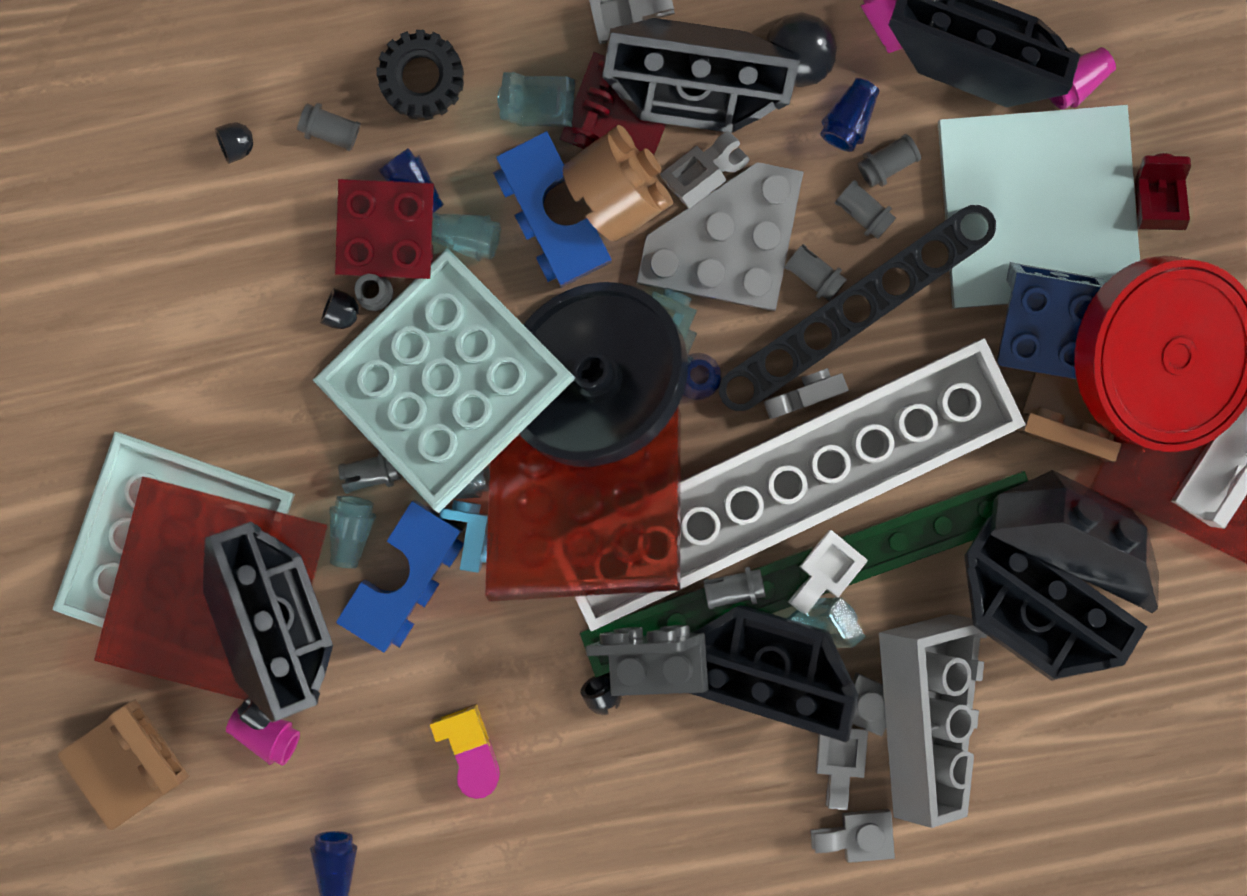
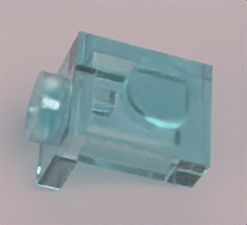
[497,72,575,127]
[652,288,697,355]
[787,598,866,648]

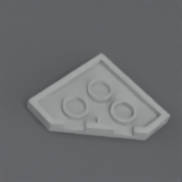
[637,162,804,311]

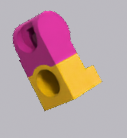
[430,704,500,799]

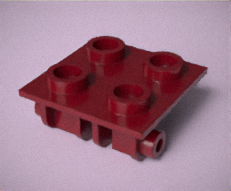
[559,52,667,155]
[335,179,434,279]

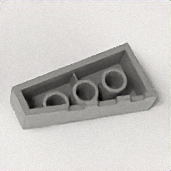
[879,614,987,828]

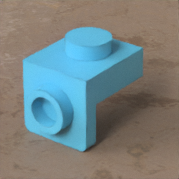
[439,500,495,573]

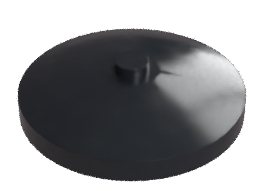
[520,282,688,467]

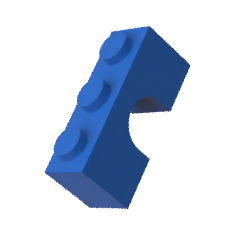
[493,131,612,288]
[336,500,464,653]

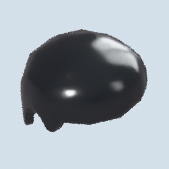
[767,12,837,87]

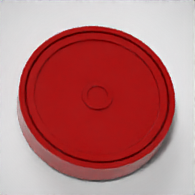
[1075,256,1247,452]

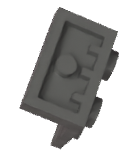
[586,625,708,696]

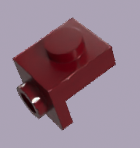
[1134,153,1191,230]

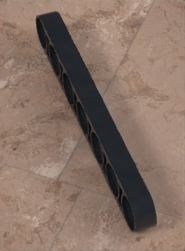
[719,205,996,411]

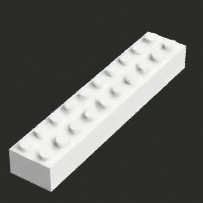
[550,338,1026,631]

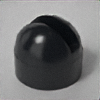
[215,122,253,164]
[320,288,359,329]
[580,673,622,715]

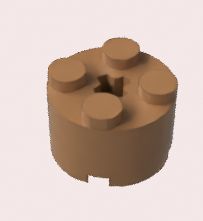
[563,125,673,241]

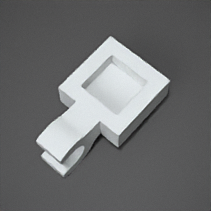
[788,530,868,615]

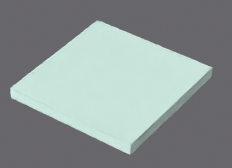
[938,105,1140,309]
[313,248,575,513]
[52,432,295,672]

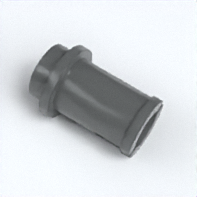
[297,103,361,151]
[858,134,921,187]
[835,180,896,239]
[784,244,847,302]
[354,274,393,311]
[338,452,402,494]
[704,566,766,609]

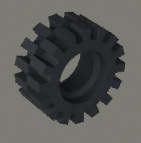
[376,30,464,120]

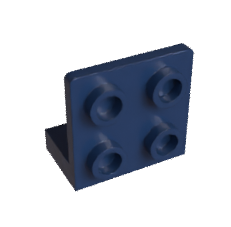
[997,262,1106,379]

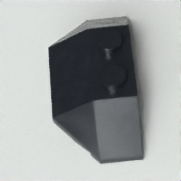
[888,0,1080,107]
[602,18,800,133]
[990,470,1159,614]
[964,516,1148,681]
[203,522,333,722]
[689,605,858,742]

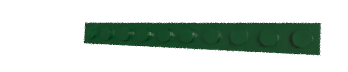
[580,471,1028,677]

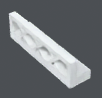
[1171,406,1247,528]

